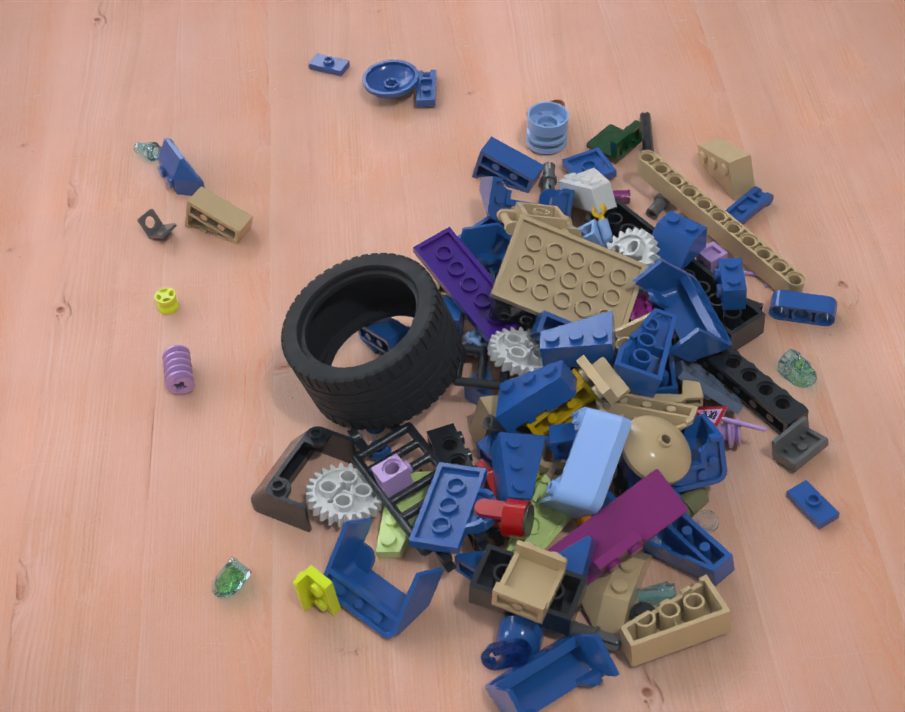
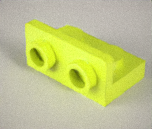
[293,565,341,616]

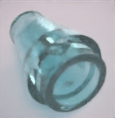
[134,142,161,161]
[638,581,677,606]

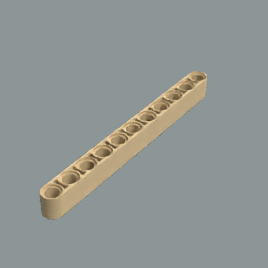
[636,150,806,293]

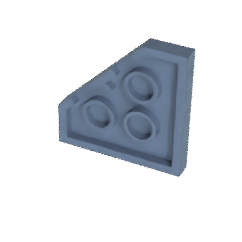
[673,355,743,414]

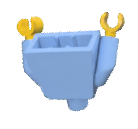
[578,203,612,248]

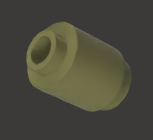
[680,487,709,518]

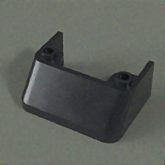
[251,426,356,533]

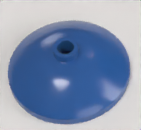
[362,60,419,98]

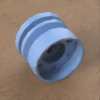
[526,102,569,154]

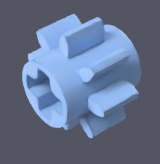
[463,329,488,358]

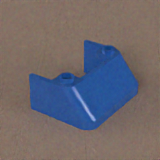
[460,222,512,267]
[633,258,732,362]
[323,518,444,638]
[485,633,620,712]

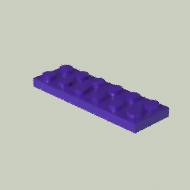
[413,227,527,344]

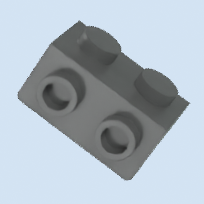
[772,416,829,472]

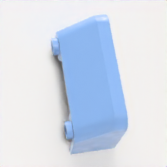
[539,407,631,519]

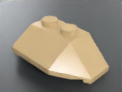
[596,394,698,431]
[581,552,652,637]

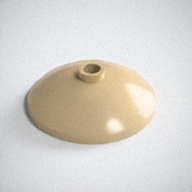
[622,415,691,484]

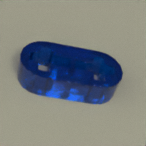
[481,638,532,670]

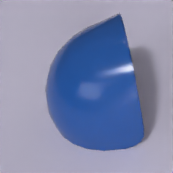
[497,616,543,662]

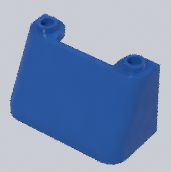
[479,176,574,221]
[618,414,727,493]

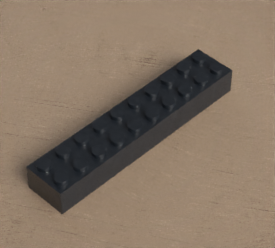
[584,199,765,350]

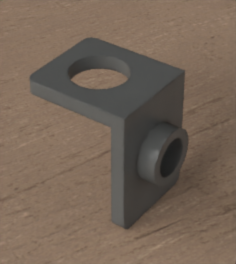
[137,209,177,239]

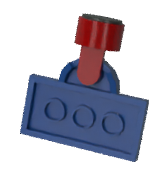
[408,462,534,555]

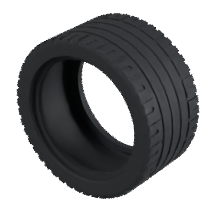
[281,253,462,431]

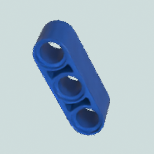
[769,290,838,326]

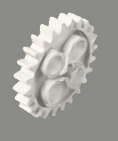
[606,227,660,290]
[487,327,543,377]
[306,463,383,527]

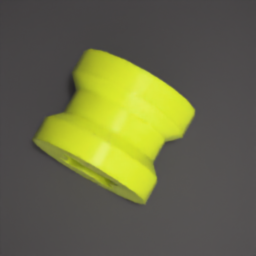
[154,288,179,315]

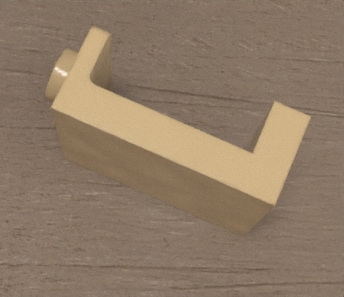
[492,540,567,624]

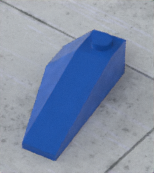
[614,308,677,398]

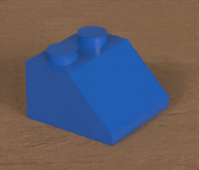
[652,210,707,270]

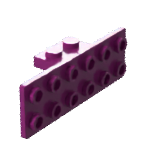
[547,469,688,587]

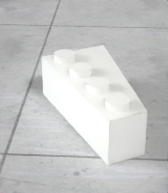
[558,168,617,213]

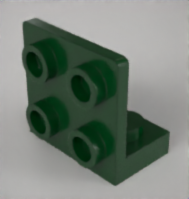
[586,120,642,162]

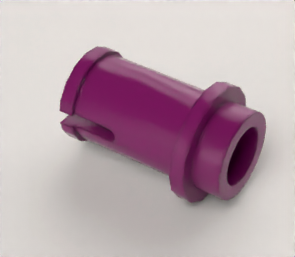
[613,190,630,203]

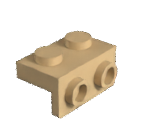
[576,355,630,406]

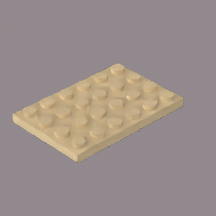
[490,214,647,328]

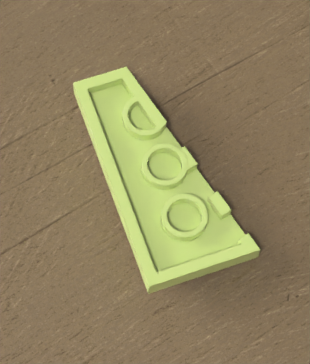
[376,471,432,558]
[505,474,572,552]

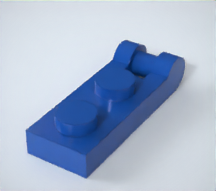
[416,70,437,107]
[725,186,774,225]

